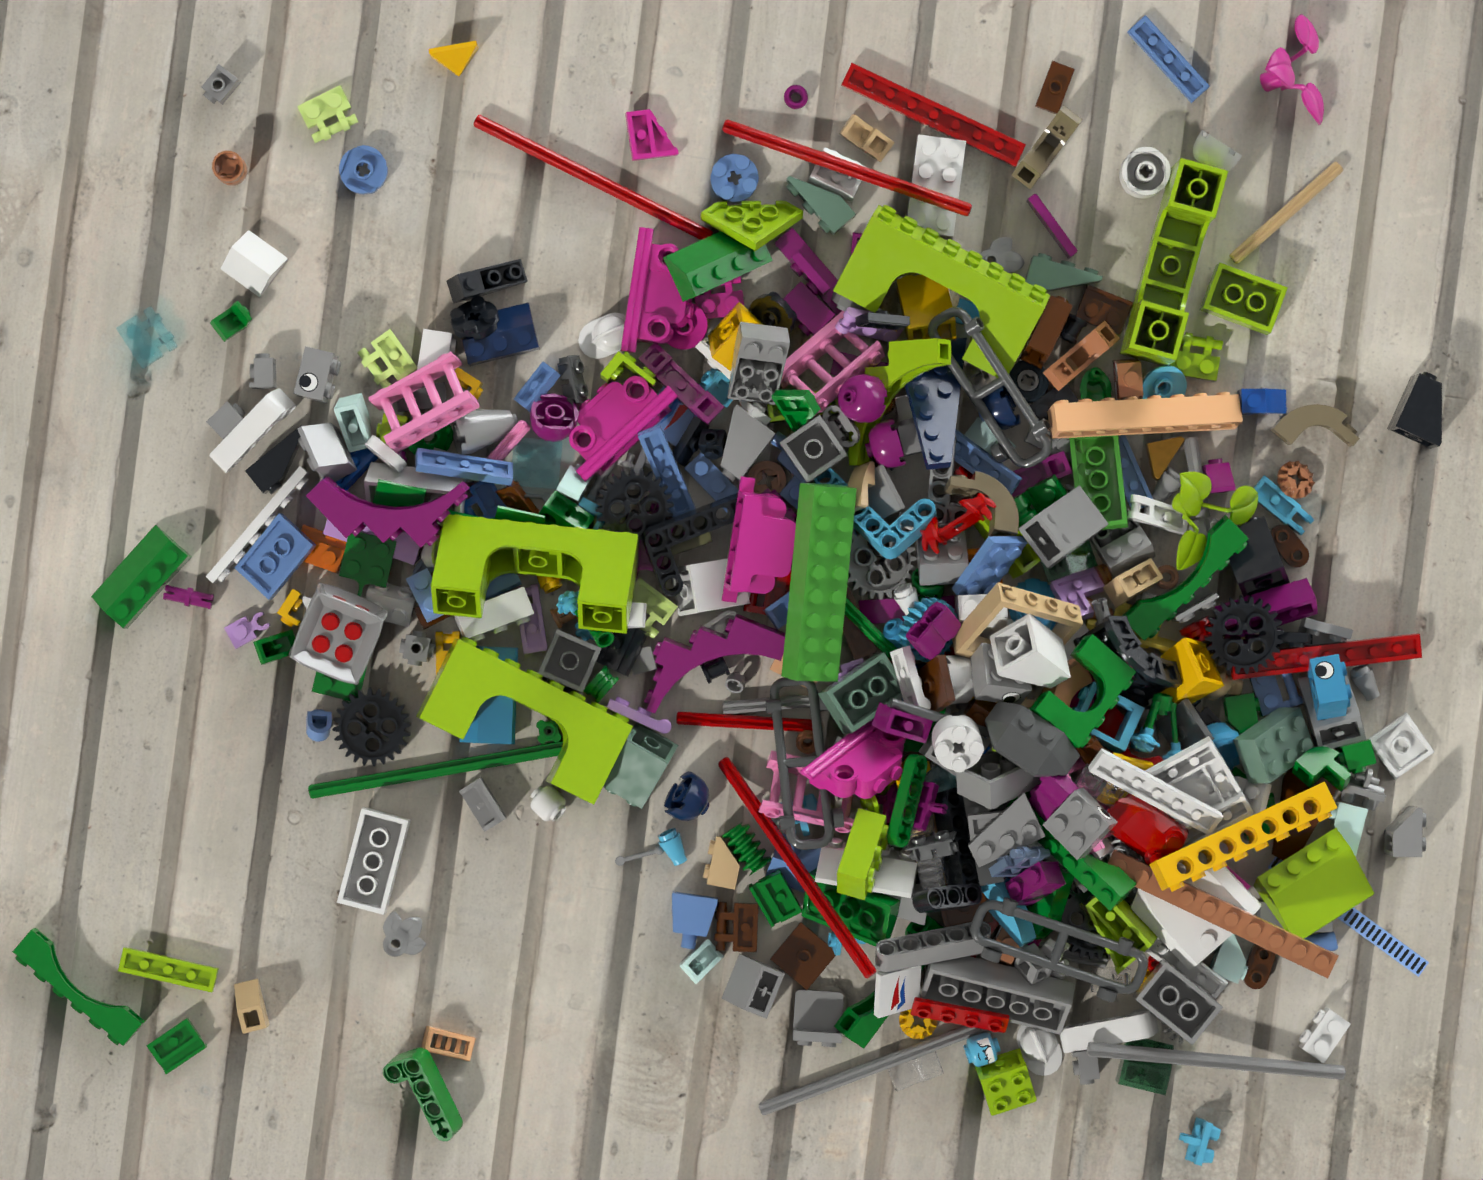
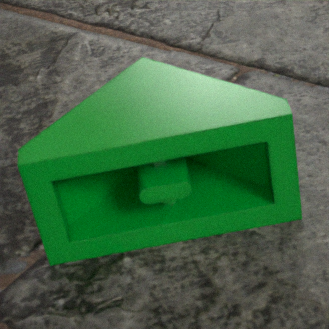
[253,629,296,665]

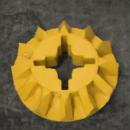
[899,1009,938,1039]

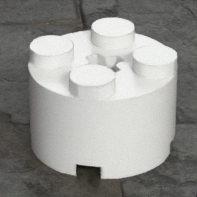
[1119,147,1171,199]
[931,655,975,704]
[932,715,984,773]

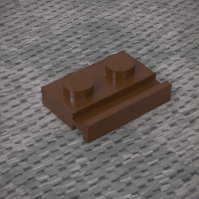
[1075,285,1133,335]

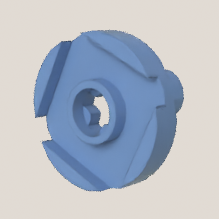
[339,145,388,195]
[711,154,759,203]

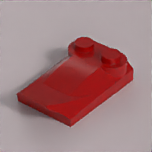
[1107,793,1189,866]

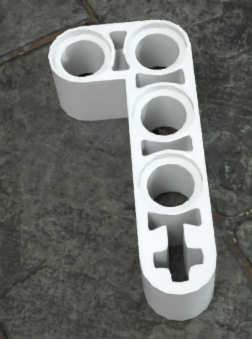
[209,388,297,473]
[1060,1008,1159,1053]

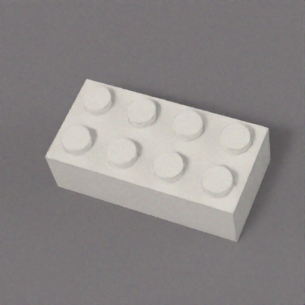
[906,134,966,239]
[337,807,411,915]

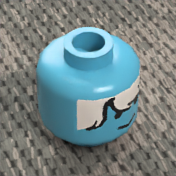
[963,1032,1001,1067]

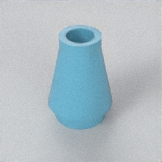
[658,828,687,866]

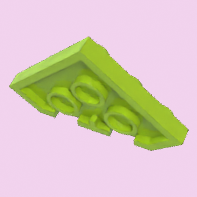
[701,200,803,251]

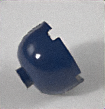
[978,386,1021,430]
[664,771,710,821]

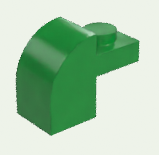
[1292,746,1351,792]

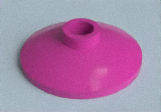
[667,303,708,350]

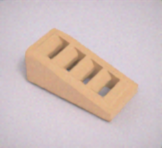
[421,1026,476,1061]

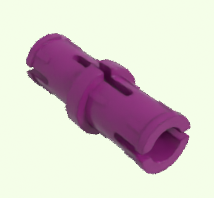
[163,585,214,610]

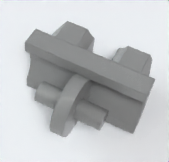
[1341,768,1386,811]

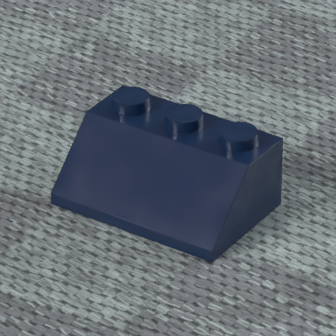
[462,302,540,366]

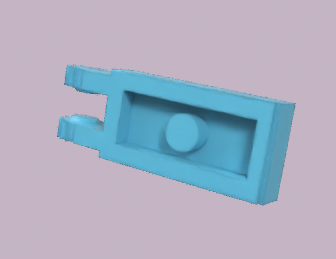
[1253,475,1314,535]

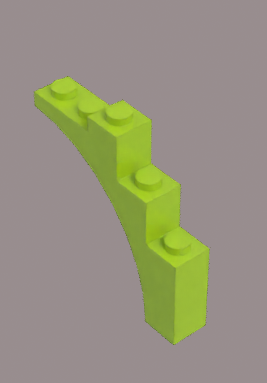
[848,338,951,466]

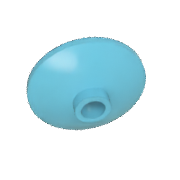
[1142,365,1187,399]

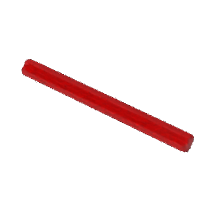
[676,712,813,732]

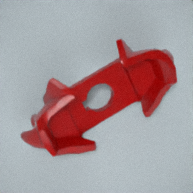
[920,493,996,554]

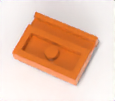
[301,524,347,574]

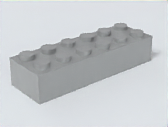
[920,956,1075,1035]

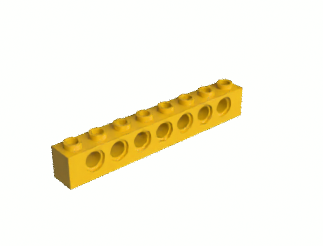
[1149,781,1338,892]

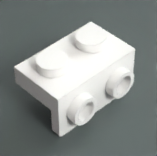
[808,148,865,202]
[366,582,416,628]

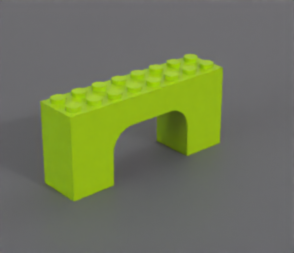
[1120,158,1228,366]
[833,205,1050,378]
[431,514,639,634]
[416,636,633,805]

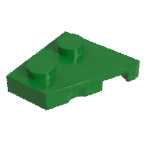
[771,390,821,432]

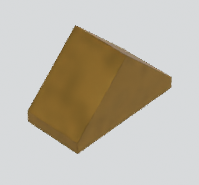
[1145,436,1185,480]

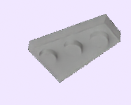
[968,792,1046,867]

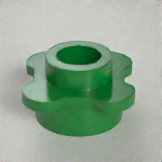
[536,720,561,744]

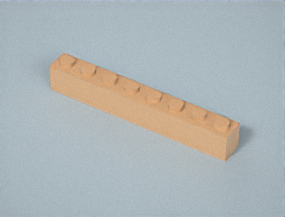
[1047,392,1243,439]

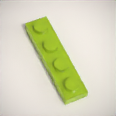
[118,947,219,993]

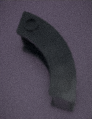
[1073,616,1182,707]

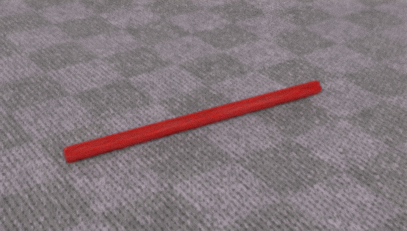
[473,115,713,240]
[722,119,972,216]
[718,757,876,978]

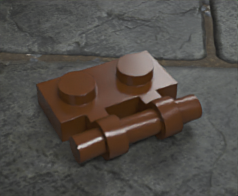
[714,902,758,952]

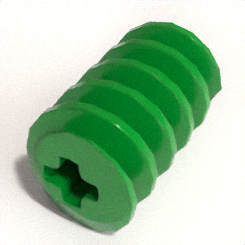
[721,822,772,876]

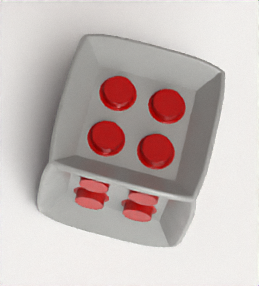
[288,583,388,685]

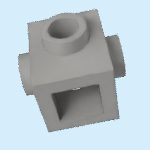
[399,630,435,666]

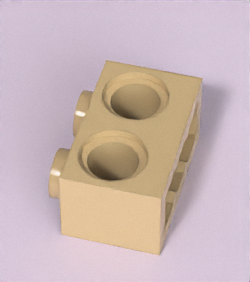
[1103,558,1164,608]

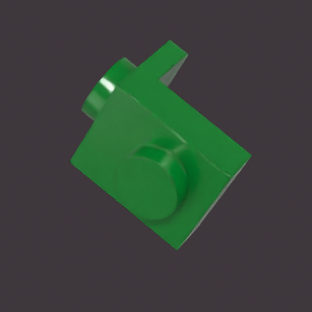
[210,301,252,342]

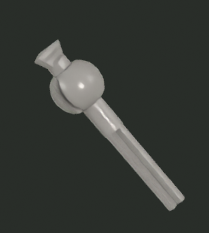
[1184,437,1218,538]

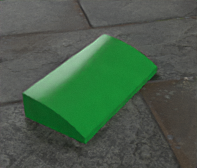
[801,868,900,947]

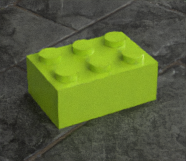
[1200,262,1288,335]
[837,808,889,900]

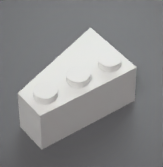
[454,587,534,642]

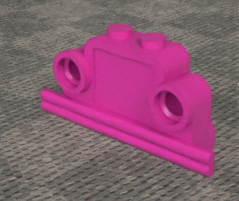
[621,227,694,353]
[569,376,679,482]
[722,476,796,603]
[800,718,906,799]

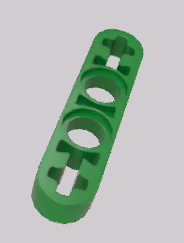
[887,754,928,847]

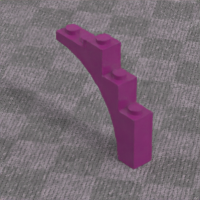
[306,476,470,548]
[644,613,785,714]

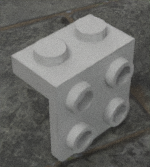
[792,989,843,1047]

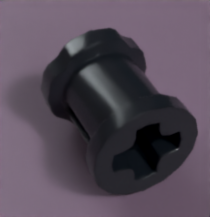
[1059,314,1087,345]
[700,657,730,684]

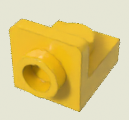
[455,367,484,400]
[277,589,303,627]

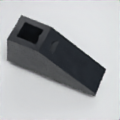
[447,259,528,304]

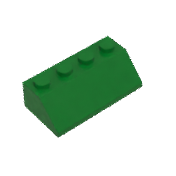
[663,231,773,302]
[91,525,192,629]

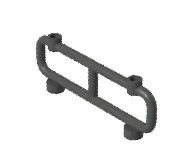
[928,307,1052,468]
[765,677,844,850]
[970,897,1148,1002]

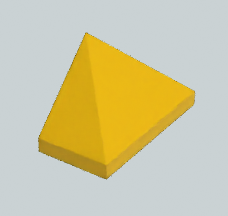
[429,41,478,76]

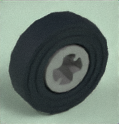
[1007,360,1049,403]

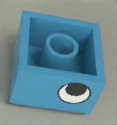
[1308,654,1352,720]

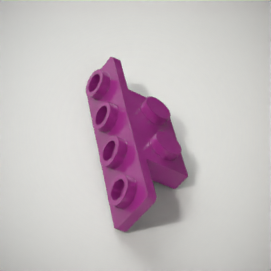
[775,228,842,315]

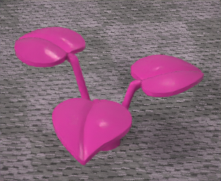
[1260,14,1324,125]

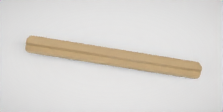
[1229,162,1343,264]

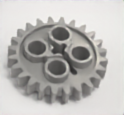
[848,522,917,600]

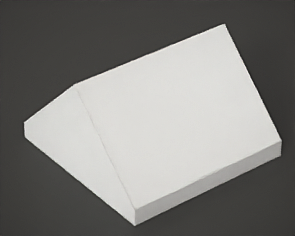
[221,230,288,297]

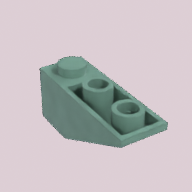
[786,176,856,235]
[1025,253,1103,292]

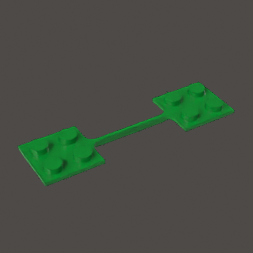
[373,479,545,524]
[312,532,397,701]

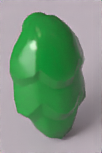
[1079,367,1112,401]

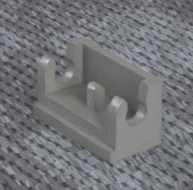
[459,777,507,832]

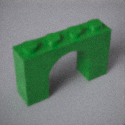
[1029,634,1136,748]

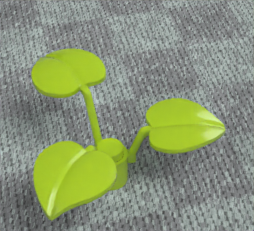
[1172,472,1258,570]

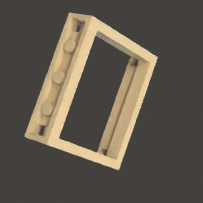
[952,582,1083,658]

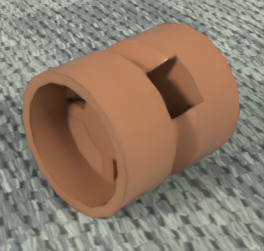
[212,151,247,186]

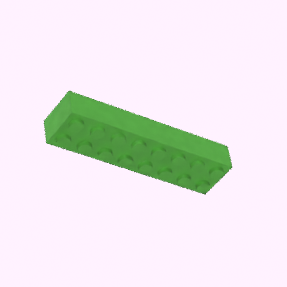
[781,483,857,682]

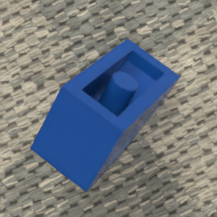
[1237,388,1287,415]

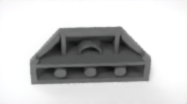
[984,701,1080,777]

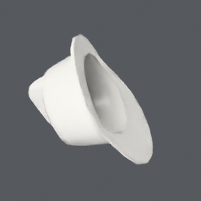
[578,313,626,359]
[1017,1025,1063,1076]

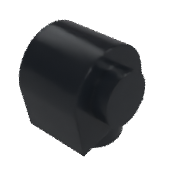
[698,428,727,460]

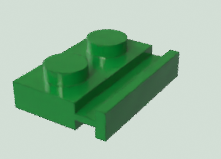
[1024,474,1067,513]
[749,869,803,927]
[147,1018,207,1074]

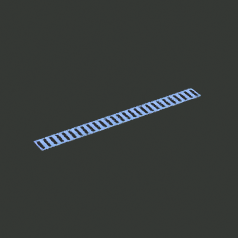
[1268,857,1429,977]

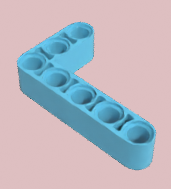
[814,468,937,559]

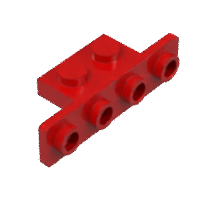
[910,997,1010,1033]

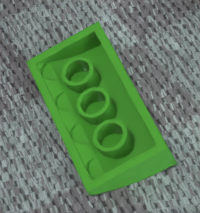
[1069,435,1129,530]

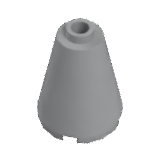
[450,409,518,455]

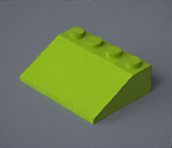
[1253,828,1375,939]

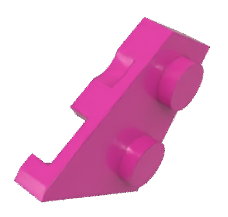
[625,109,679,161]

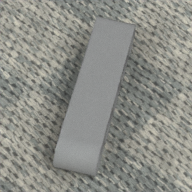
[875,922,991,972]

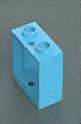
[1072,682,1145,753]

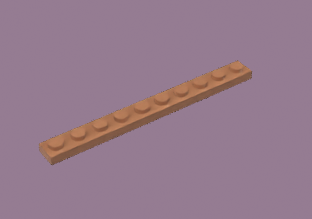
[1108,849,1339,979]

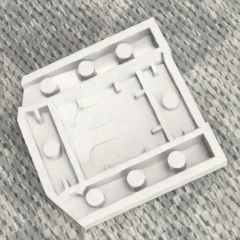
[1145,736,1254,848]
[1131,847,1261,970]

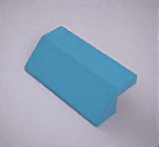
[459,646,518,744]

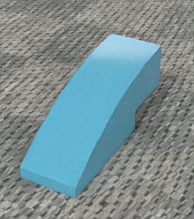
[981,877,1036,947]

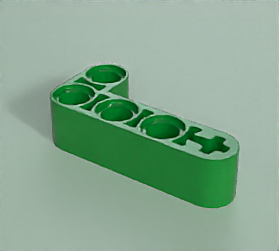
[383,1048,463,1142]

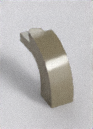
[1012,105,1083,190]
[1270,404,1360,447]
[945,471,1019,536]

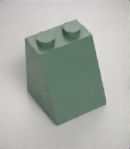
[603,722,679,809]

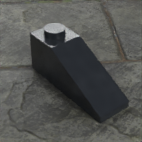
[245,425,302,495]

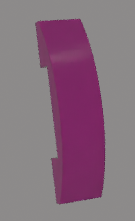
[638,343,725,424]
[1012,451,1073,497]
[859,595,955,624]

